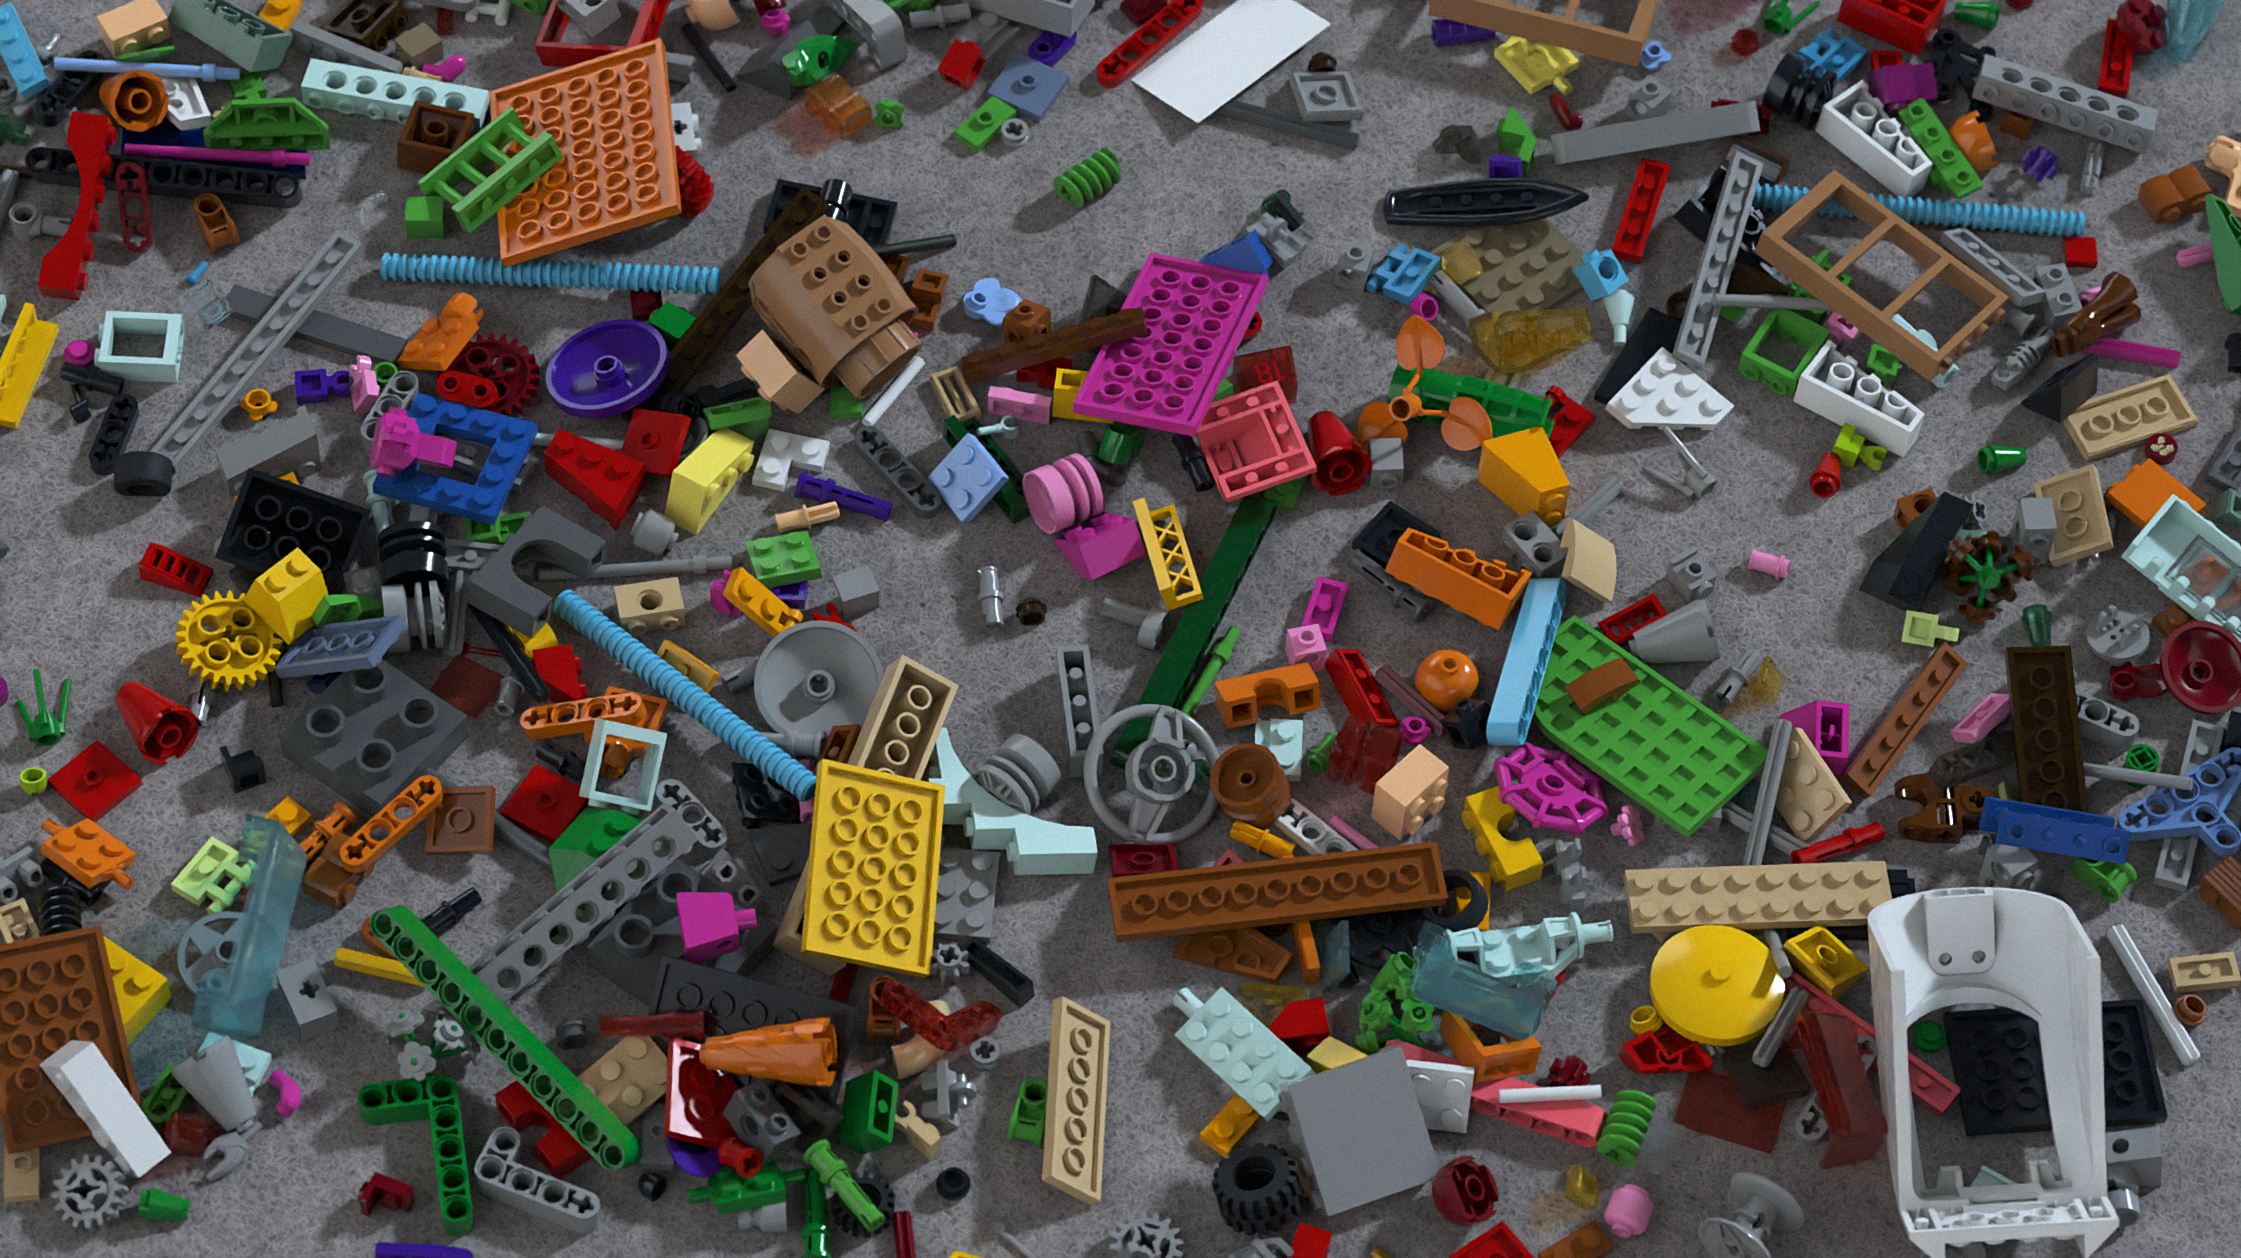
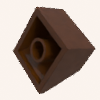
[397,100,474,175]

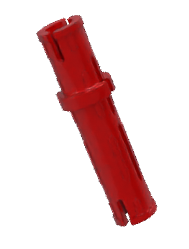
[1791,821,1885,864]

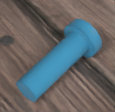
[185,261,208,285]

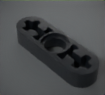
[89,394,139,476]

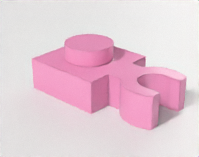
[349,355,380,414]

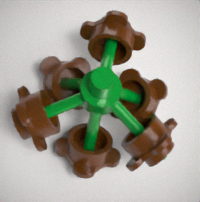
[1942,530,2036,624]

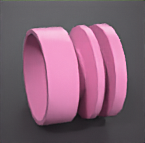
[1023,453,1103,534]

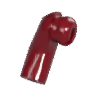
[1549,92,1583,131]

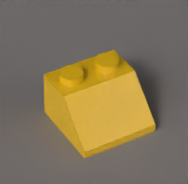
[243,548,329,645]

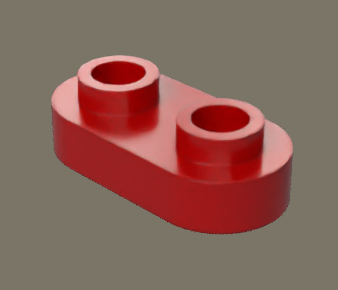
[436,371,499,411]

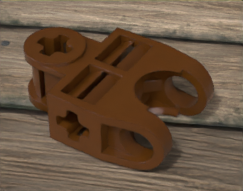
[1894,772,1995,844]

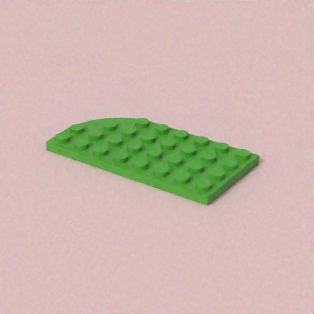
[1532,615,1768,838]

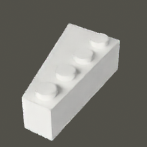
[1815,80,1933,199]
[1793,340,1925,457]
[39,1040,171,1178]

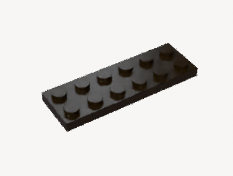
[2004,645,2088,813]

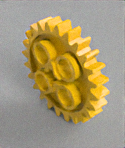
[174,590,282,692]

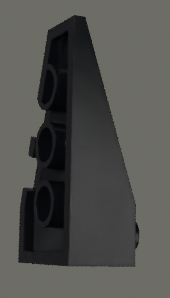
[1673,165,1786,282]

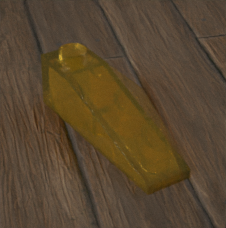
[1468,308,1592,374]

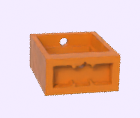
[1439,996,1542,1083]

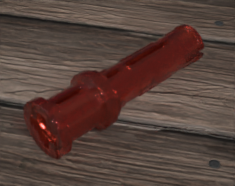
[600,1009,705,1040]

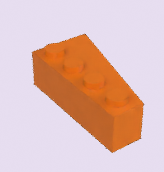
[1385,528,1532,630]

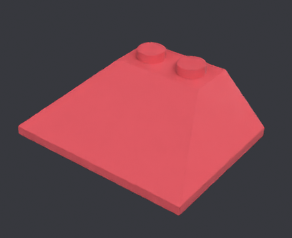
[1196,380,1317,503]

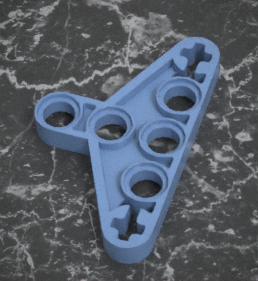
[2117,747,2241,857]

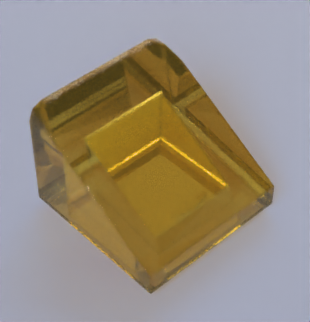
[1440,238,1484,285]
[1752,656,1784,704]

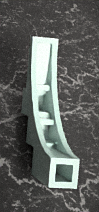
[928,728,1098,875]

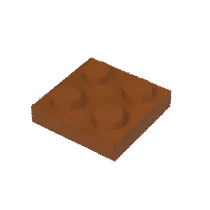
[425,786,496,855]

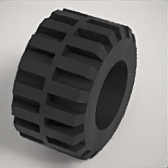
[1212,1143,1304,1236]

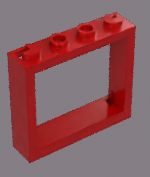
[535,0,671,67]

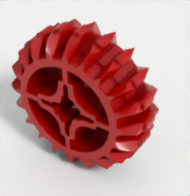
[675,145,714,219]

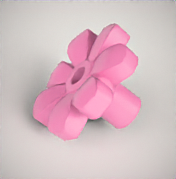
[1610,804,1646,847]

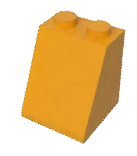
[1477,426,1570,527]

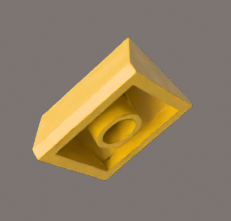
[1784,924,1869,1001]

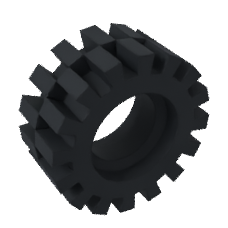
[833,1171,895,1238]

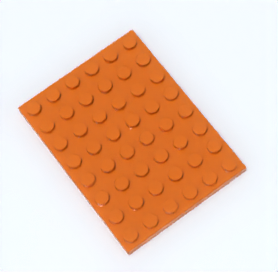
[489,38,682,267]

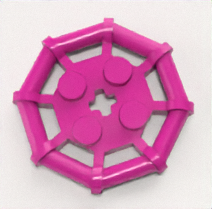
[1493,742,1609,836]

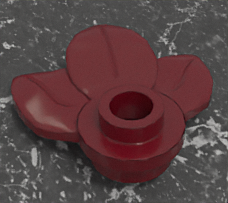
[2108,661,2168,700]

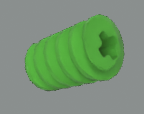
[1054,147,1121,208]
[1597,1090,1657,1168]

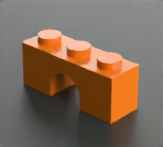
[1214,662,1321,729]

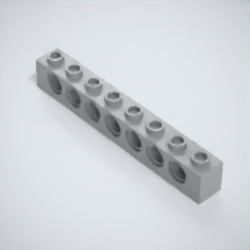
[468,803,698,1006]

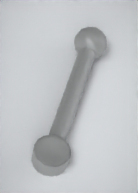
[992,1222,1037,1258]

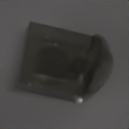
[1432,124,1481,164]

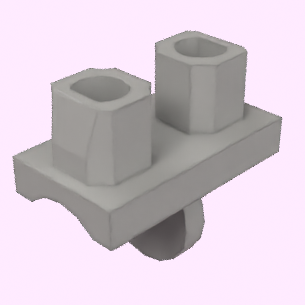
[1245,212,1306,268]
[0,846,45,905]
[699,848,764,906]
[921,1059,977,1129]

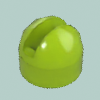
[19,767,47,796]

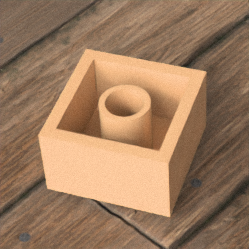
[736,329,825,414]
[1371,744,1449,841]

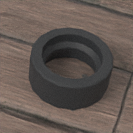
[1422,869,1488,933]

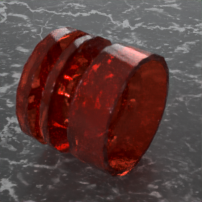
[1328,715,1403,795]

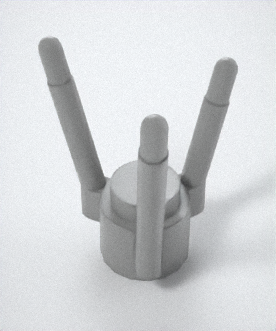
[1644,426,1717,499]

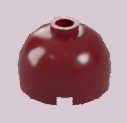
[1432,1156,1499,1226]

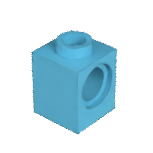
[1573,248,1629,301]

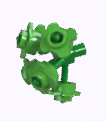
[1355,973,1434,1056]

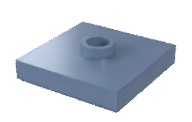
[987,52,1069,123]

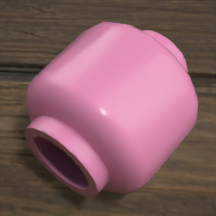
[1604,1184,1654,1238]

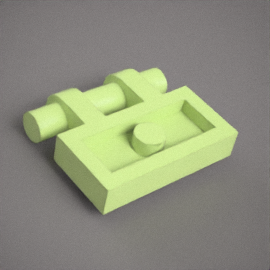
[171,836,258,914]

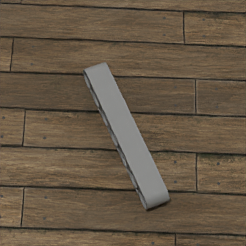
[1550,101,1760,165]

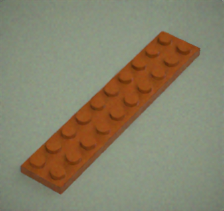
[1107,841,1448,942]

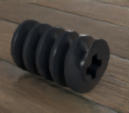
[37,885,82,937]

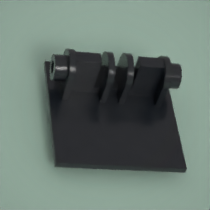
[731,762,802,829]

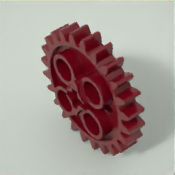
[437,332,540,417]

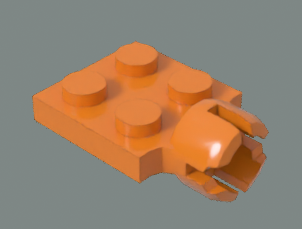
[396,292,484,371]
[583,686,670,779]

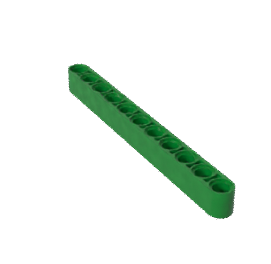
[369,905,643,1171]

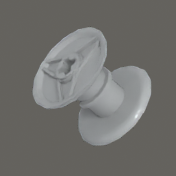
[1697,1172,1805,1258]

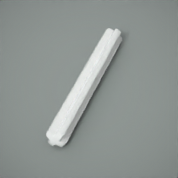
[2107,924,2200,1066]

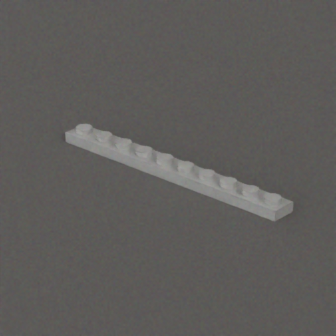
[150,229,364,473]

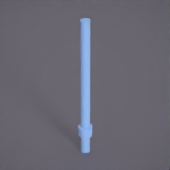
[54,57,240,82]

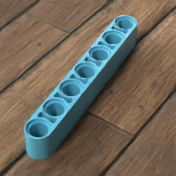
[1486,578,1567,746]

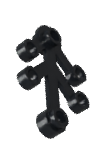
[1923,29,1996,124]

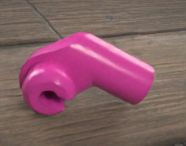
[268,1069,301,1117]

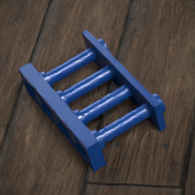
[1979,796,2131,864]

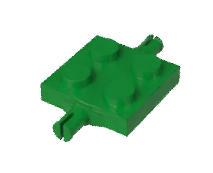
[687,1161,805,1215]

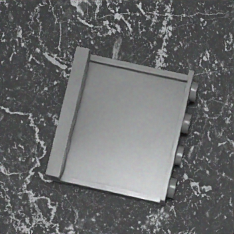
[1278,1045,1439,1216]

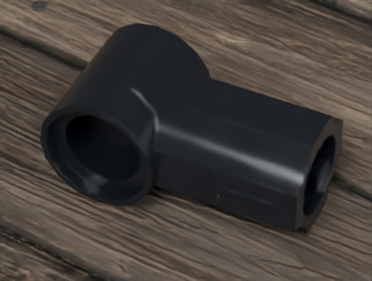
[693,377,759,420]

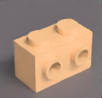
[97,0,171,57]

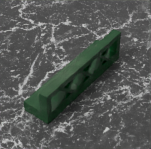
[943,415,1031,525]

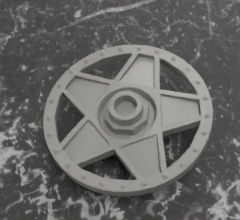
[177,911,280,1007]

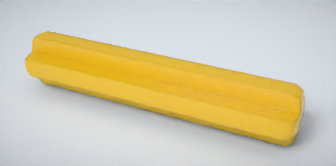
[334,948,425,988]

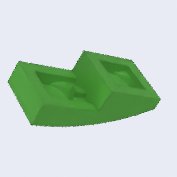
[465,511,532,545]
[311,594,384,626]

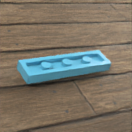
[0,2,51,100]

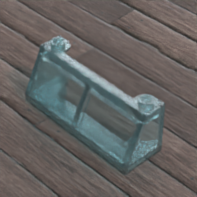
[192,814,308,1042]

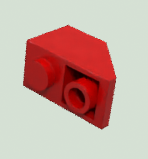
[532,644,588,703]
[1268,997,1330,1054]

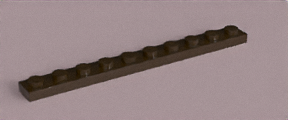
[622,187,829,423]

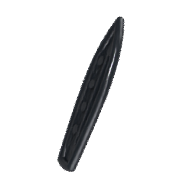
[1383,177,1589,227]

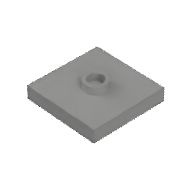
[1289,71,1364,122]

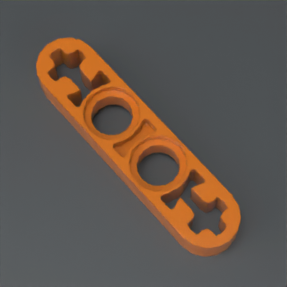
[519,692,646,739]
[339,775,443,873]

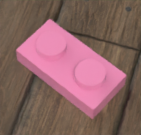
[987,386,1052,425]
[1950,693,2010,744]

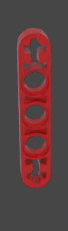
[1096,0,1203,88]

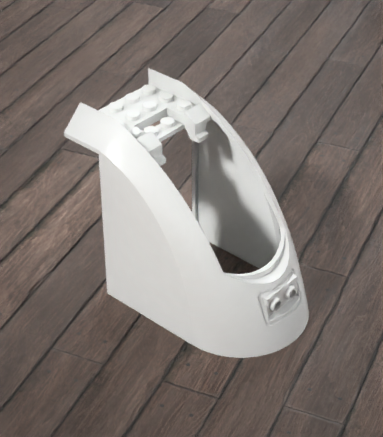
[1867,887,2119,1258]

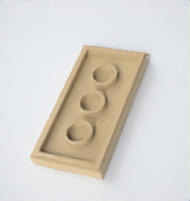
[2063,374,2198,462]

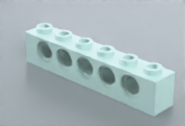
[301,58,490,135]

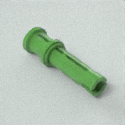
[803,1139,885,1232]

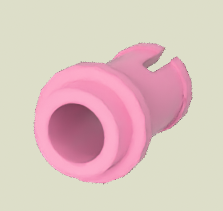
[1748,549,1791,580]

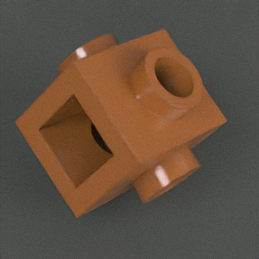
[1002,299,1051,343]

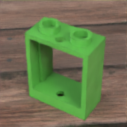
[1738,309,1831,399]

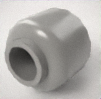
[629,509,679,556]

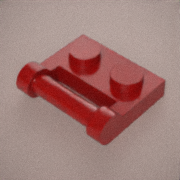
[1544,385,1596,460]

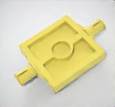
[1494,34,1579,96]

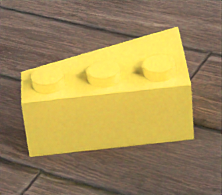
[665,427,754,535]

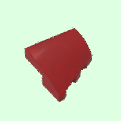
[1619,1025,1714,1074]

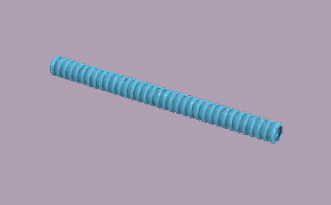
[1752,183,2085,237]
[380,253,720,295]
[553,589,816,802]

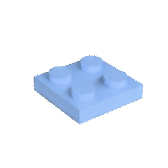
[927,433,1009,524]

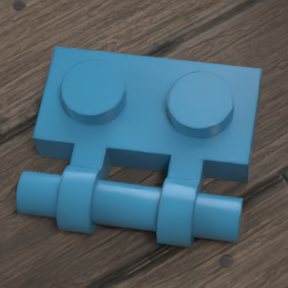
[1796,27,1868,87]
[1365,244,1442,306]

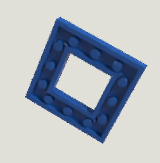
[372,393,538,525]

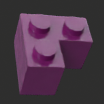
[1866,62,1938,113]

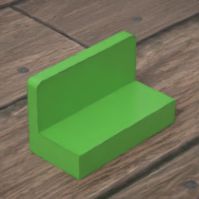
[703,396,773,438]

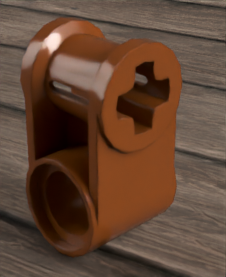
[194,193,241,255]
[867,975,901,1042]

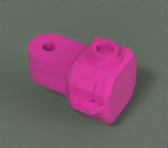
[370,407,457,477]

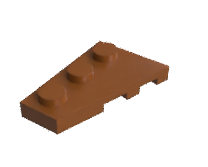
[1173,927,1294,985]

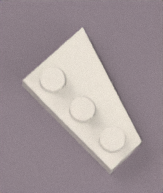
[157,76,211,131]

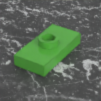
[954,95,1017,153]

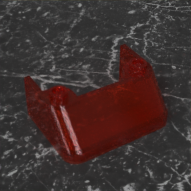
[1783,1011,1888,1170]

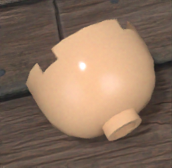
[684,0,741,31]

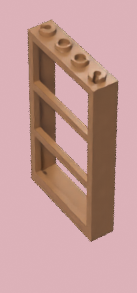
[1425,0,1660,67]
[1755,170,2009,382]

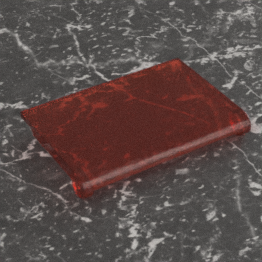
[1673,1070,1789,1154]

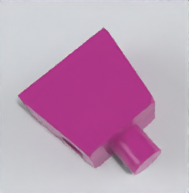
[676,892,757,963]

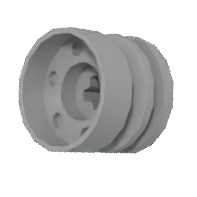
[381,580,447,654]
[973,734,1061,815]

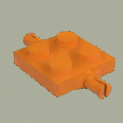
[40,817,137,891]

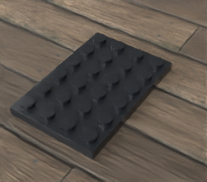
[644,954,861,1139]
[1942,999,2168,1136]

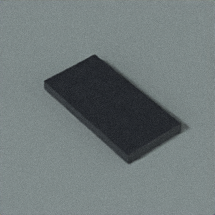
[1594,307,1688,405]

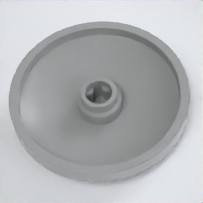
[754,621,884,739]

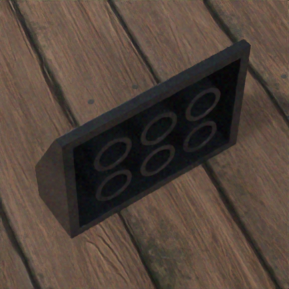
[215,468,373,595]

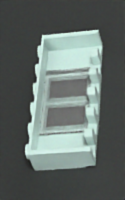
[2121,494,2241,642]

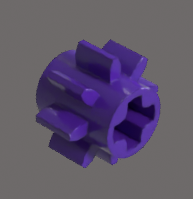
[2021,145,2060,183]

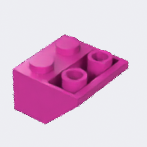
[1054,511,1147,580]
[1779,700,1849,779]

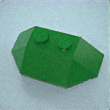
[548,808,644,911]

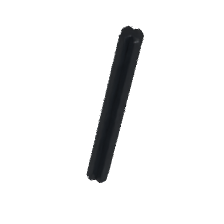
[468,603,551,703]

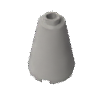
[1628,598,1720,664]
[170,1035,257,1133]

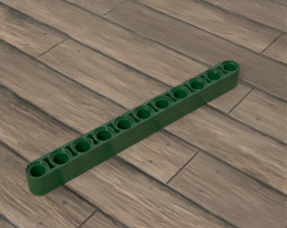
[1111,495,1277,770]

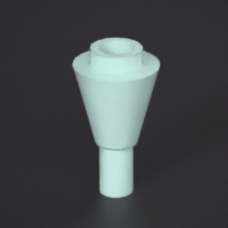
[1604,289,1635,346]

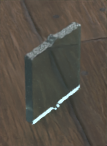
[1320,920,1351,994]

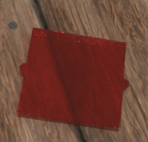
[429,655,504,719]

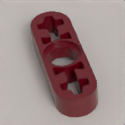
[115,162,153,253]

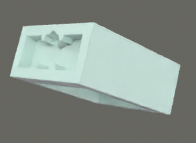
[94,311,185,383]
[579,718,667,815]

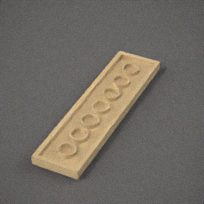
[1623,861,1892,934]

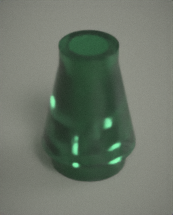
[2020,604,2052,646]

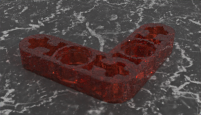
[879,980,1002,1052]

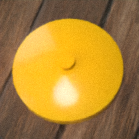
[1649,925,1785,1046]

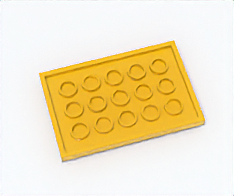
[801,759,945,978]

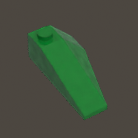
[2204,193,2241,315]

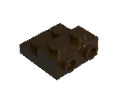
[320,0,409,52]

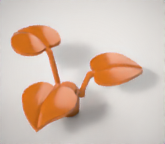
[1355,315,1492,452]

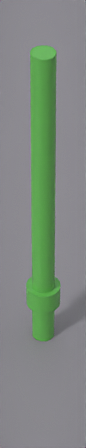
[1154,626,1241,774]

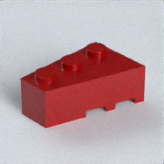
[1837,0,1947,56]
[544,429,645,531]

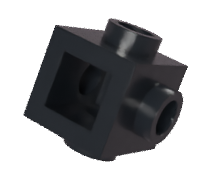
[1440,698,1491,750]

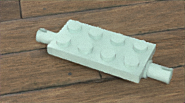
[1173,986,1315,1122]

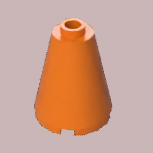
[99,70,169,132]

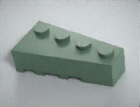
[168,0,294,72]

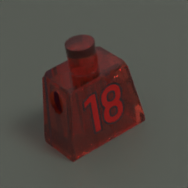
[1232,345,1298,405]

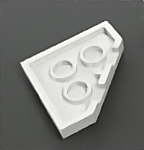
[1605,347,1734,431]

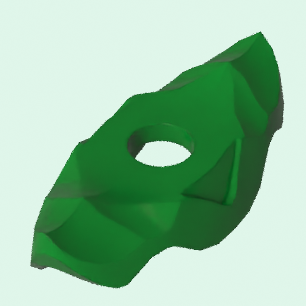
[782,34,859,87]

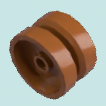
[1210,743,1291,828]

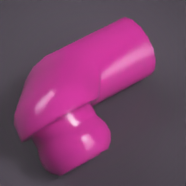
[422,54,466,82]

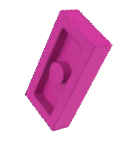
[1301,576,1349,642]

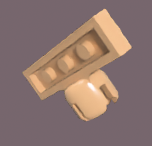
[2204,135,2241,218]

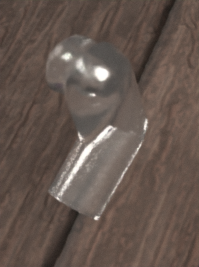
[354,190,390,228]

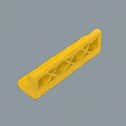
[0,302,59,429]
[1133,497,1204,611]

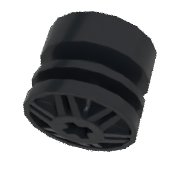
[1762,52,1837,130]
[378,521,449,598]

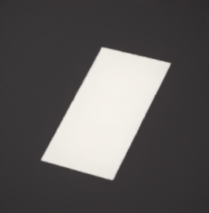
[1131,0,1331,123]

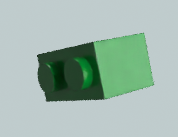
[839,1070,899,1154]

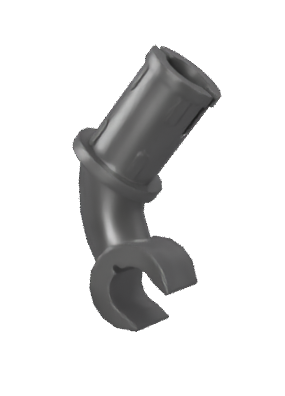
[1075,430,1128,487]

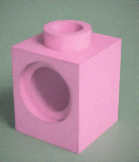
[1285,624,1327,672]

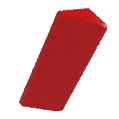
[1325,649,1399,738]

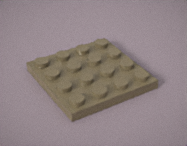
[1429,218,1584,338]

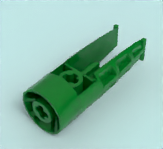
[1387,363,1555,439]

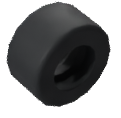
[113,451,173,496]

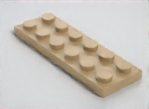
[1042,996,1110,1205]

